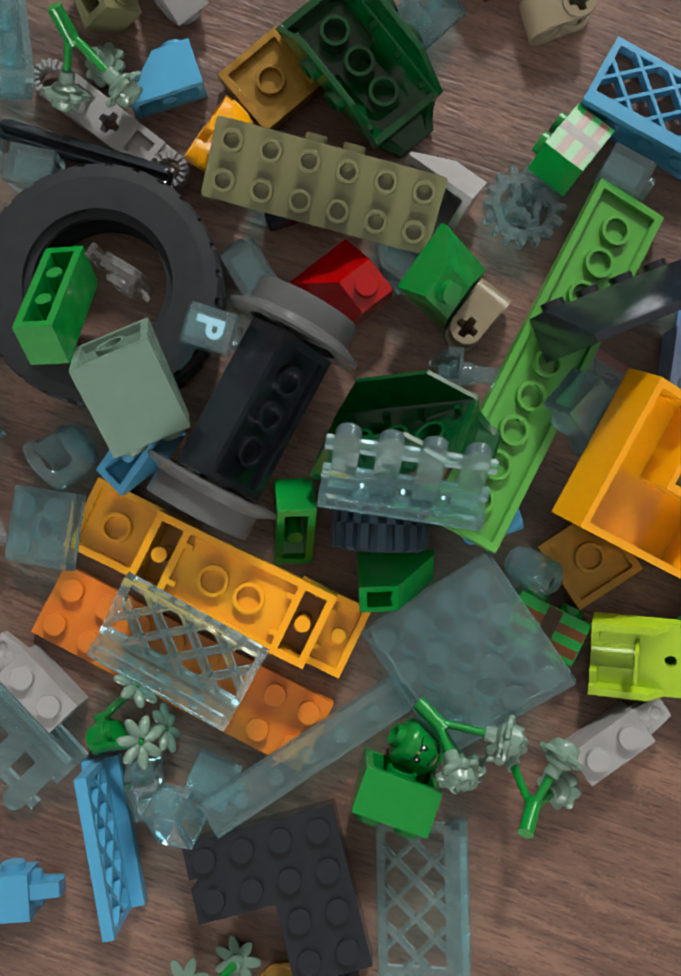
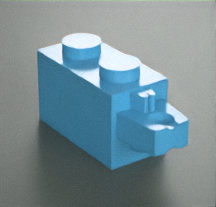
[0,858,66,924]

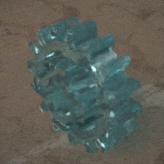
[482,163,567,249]

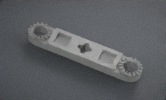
[31,58,190,191]

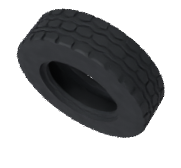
[0,163,227,408]

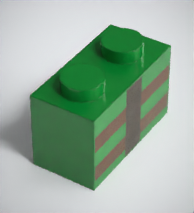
[527,103,615,197]
[496,586,592,667]

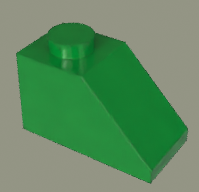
[273,478,317,565]

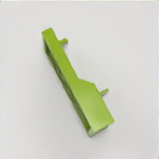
[588,612,681,702]

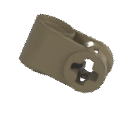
[518,0,597,46]
[444,278,512,353]

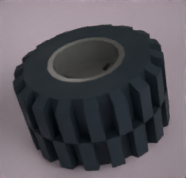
[331,494,430,553]

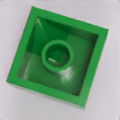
[351,747,443,839]

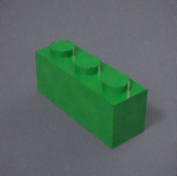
[12,246,98,365]

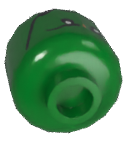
[387,718,445,776]

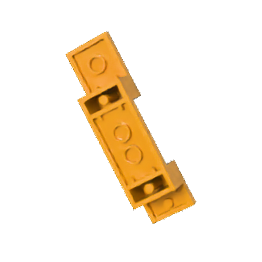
[65,477,371,679]

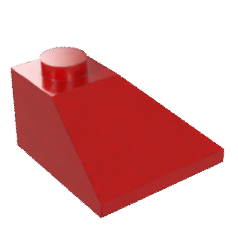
[289,239,393,326]

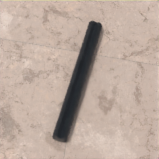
[0,119,174,187]

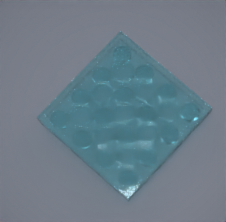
[361,551,576,750]

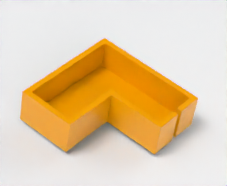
[551,368,681,579]

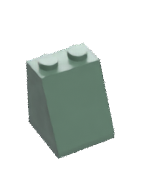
[69,317,190,459]

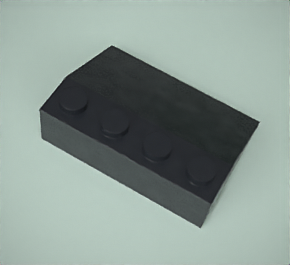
[529,258,681,363]

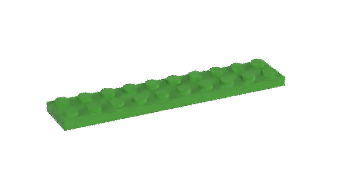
[425,178,664,553]

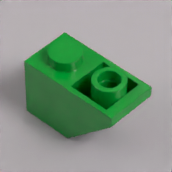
[357,549,434,612]

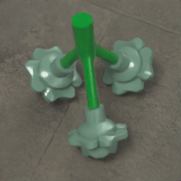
[42,2,143,112]
[413,697,525,794]
[485,737,584,839]

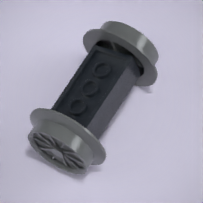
[147,275,358,540]

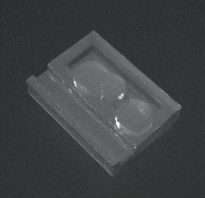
[84,242,156,303]

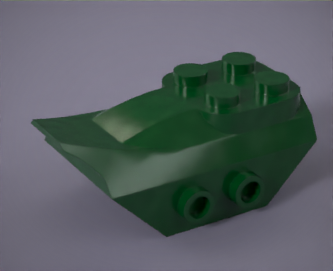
[275,0,443,158]
[309,370,501,490]

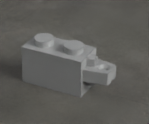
[0,631,89,733]
[566,698,671,786]

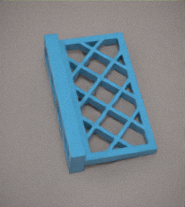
[580,36,681,180]
[73,751,148,942]

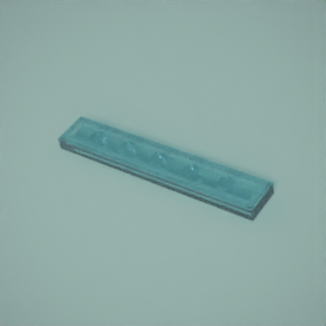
[197,674,413,839]

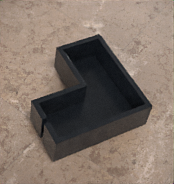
[181,798,373,976]

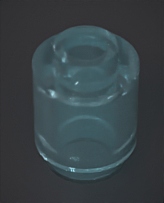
[505,546,563,597]

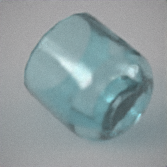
[22,423,99,491]

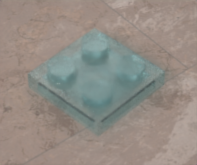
[4,484,86,571]

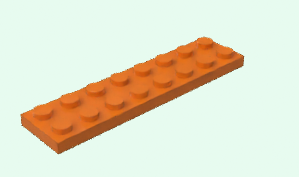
[31,564,334,771]

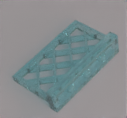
[86,572,269,732]
[376,818,472,976]

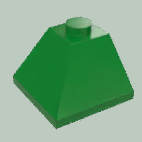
[397,223,486,330]

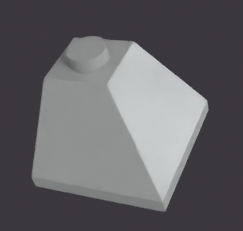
[403,151,487,236]

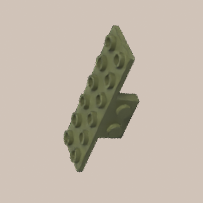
[201,116,447,254]

